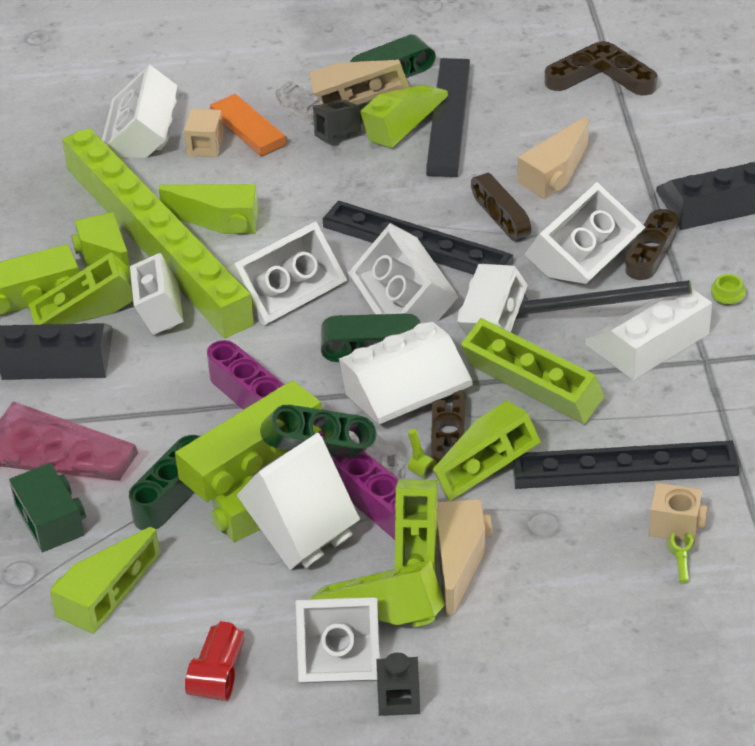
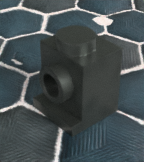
[313,100,363,143]
[376,652,420,716]

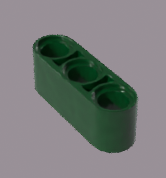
[350,34,436,78]
[321,313,421,362]
[260,405,377,459]
[129,435,200,530]

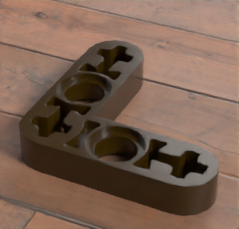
[544,41,658,96]

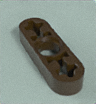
[471,172,532,241]
[625,209,678,280]
[431,390,465,464]

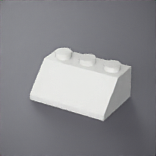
[102,64,178,158]
[524,182,645,284]
[226,221,347,325]
[348,223,459,323]
[585,289,712,380]
[339,321,473,424]

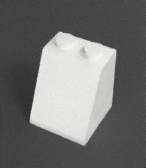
[236,433,360,570]

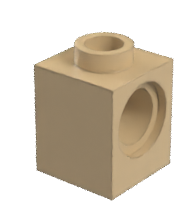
[184,109,224,157]
[649,482,708,543]

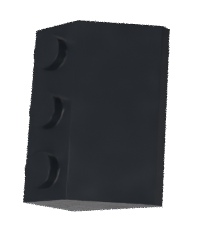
[656,162,755,230]
[0,323,113,380]

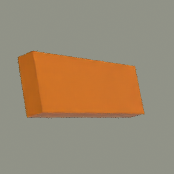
[210,94,287,156]

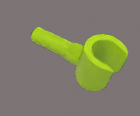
[408,429,437,479]
[666,532,694,584]

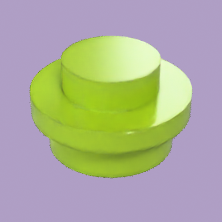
[711,274,746,305]

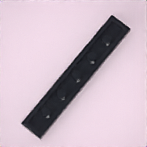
[426,58,470,177]
[323,200,513,275]
[511,440,739,489]

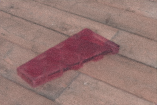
[0,401,138,481]

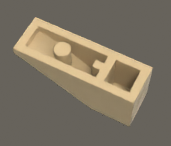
[309,60,409,105]
[517,117,589,199]
[437,499,492,616]

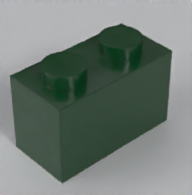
[9,462,86,553]

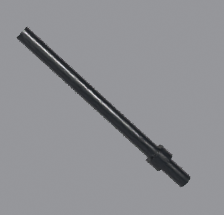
[516,280,692,319]

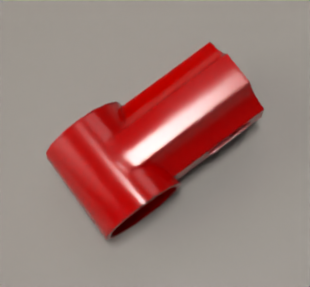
[185,621,245,701]

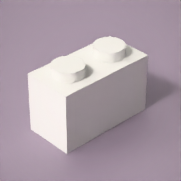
[130,253,184,335]
[457,264,528,335]

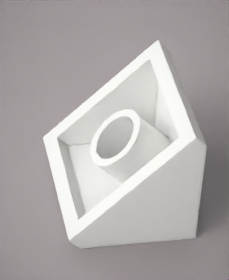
[295,597,380,682]

